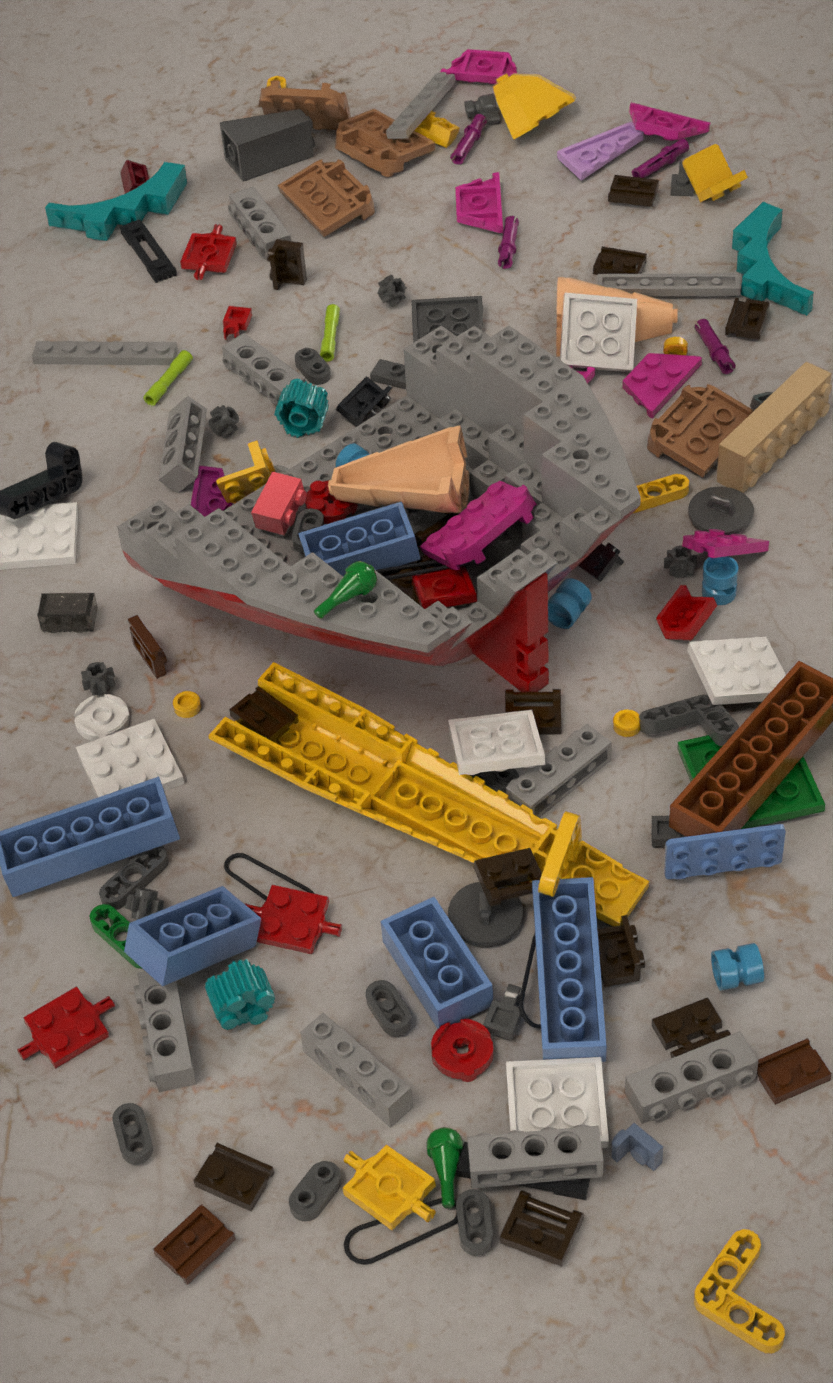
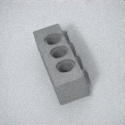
[228,186,291,260]
[222,333,306,404]
[159,396,207,493]
[134,971,196,1092]
[300,1013,413,1128]
[625,1031,758,1124]
[467,1124,603,1188]

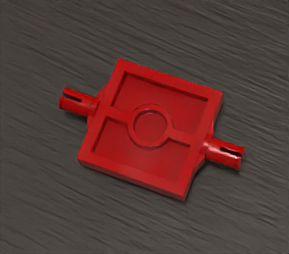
[180,224,237,280]
[245,885,342,954]
[17,986,115,1069]

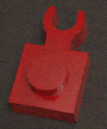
[223,306,252,340]

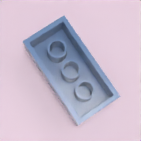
[298,501,420,576]
[124,886,261,986]
[380,897,493,1029]

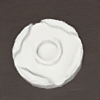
[74,694,130,741]

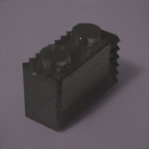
[37,593,98,633]

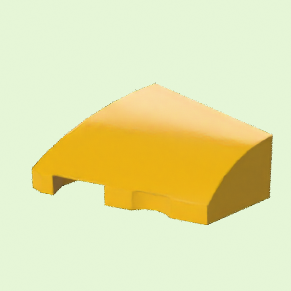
[414,111,460,148]

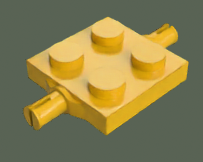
[343,1144,436,1230]

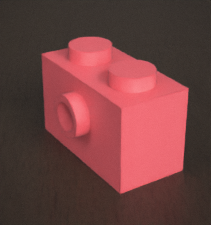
[251,471,306,535]

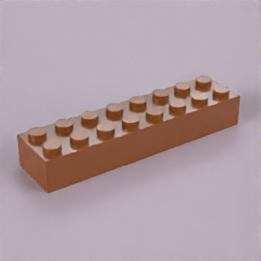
[669,661,833,837]

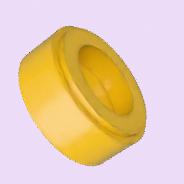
[663,337,688,355]
[173,691,201,718]
[613,709,640,737]

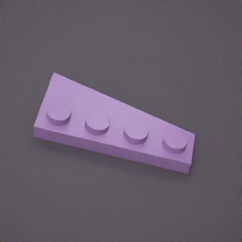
[557,122,644,181]

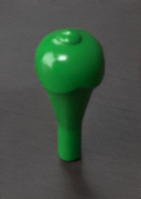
[314,561,377,619]
[426,1127,463,1209]

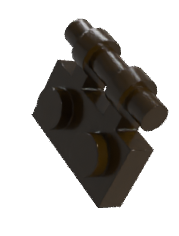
[652,997,731,1058]

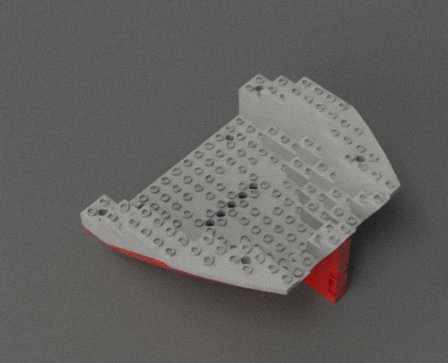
[117,326,641,692]

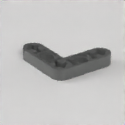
[639,695,739,746]
[99,846,169,910]

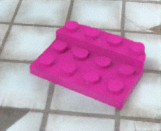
[419,480,537,570]

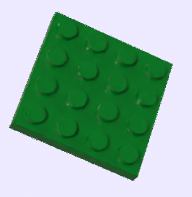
[677,735,825,829]

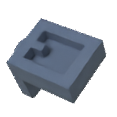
[611,1123,663,1171]

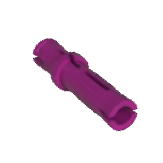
[450,114,487,165]
[632,138,689,178]
[498,216,519,269]
[694,319,736,374]

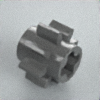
[377,275,407,306]
[209,405,239,437]
[664,545,697,578]
[81,662,115,696]
[125,888,164,920]

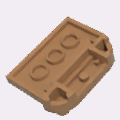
[258,80,351,130]
[335,109,435,177]
[277,159,375,237]
[647,384,753,477]

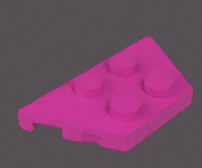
[440,49,517,84]
[629,102,710,141]
[455,172,503,233]
[622,353,702,419]
[682,529,769,558]

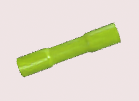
[320,304,340,362]
[143,350,193,406]

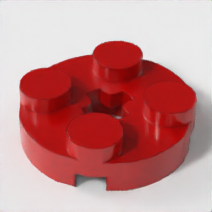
[305,480,358,524]
[431,1019,494,1082]

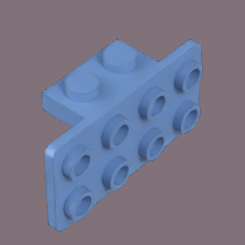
[664,824,786,879]

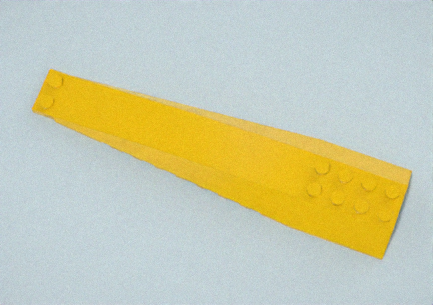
[208,662,649,926]

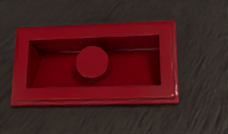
[120,160,149,194]

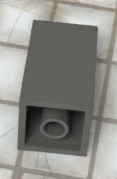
[220,109,315,182]

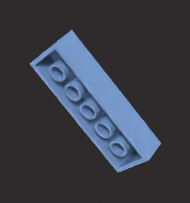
[0,777,180,897]
[532,877,607,1062]

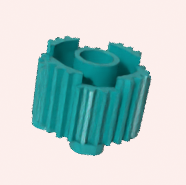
[274,378,329,438]
[205,959,275,1030]

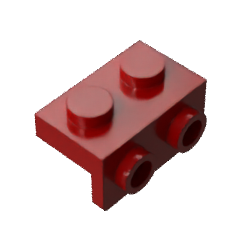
[656,585,717,640]

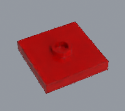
[412,566,477,609]

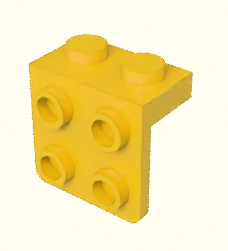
[682,144,748,202]
[216,440,276,503]

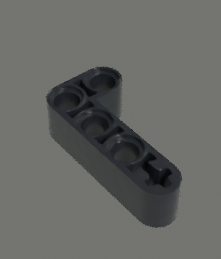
[0,441,83,519]

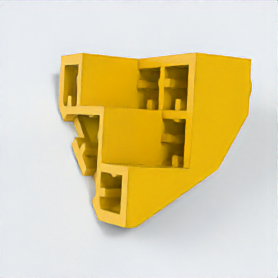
[493,73,576,139]

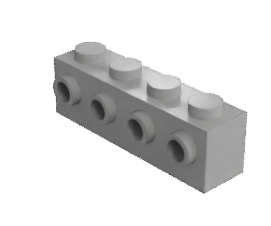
[506,724,612,818]

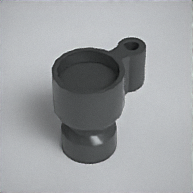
[464,93,500,125]

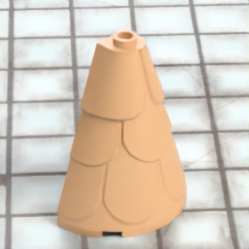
[556,277,678,356]
[328,426,469,513]

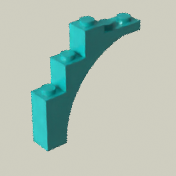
[45,162,188,241]
[732,202,814,316]

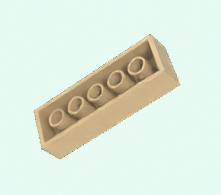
[717,361,832,493]

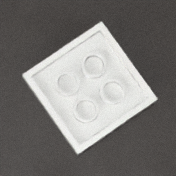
[560,293,637,372]
[0,502,78,570]
[687,637,786,705]
[448,710,545,775]
[76,719,184,798]
[506,1057,609,1150]

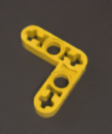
[632,474,689,514]
[538,811,582,897]
[694,1229,785,1353]

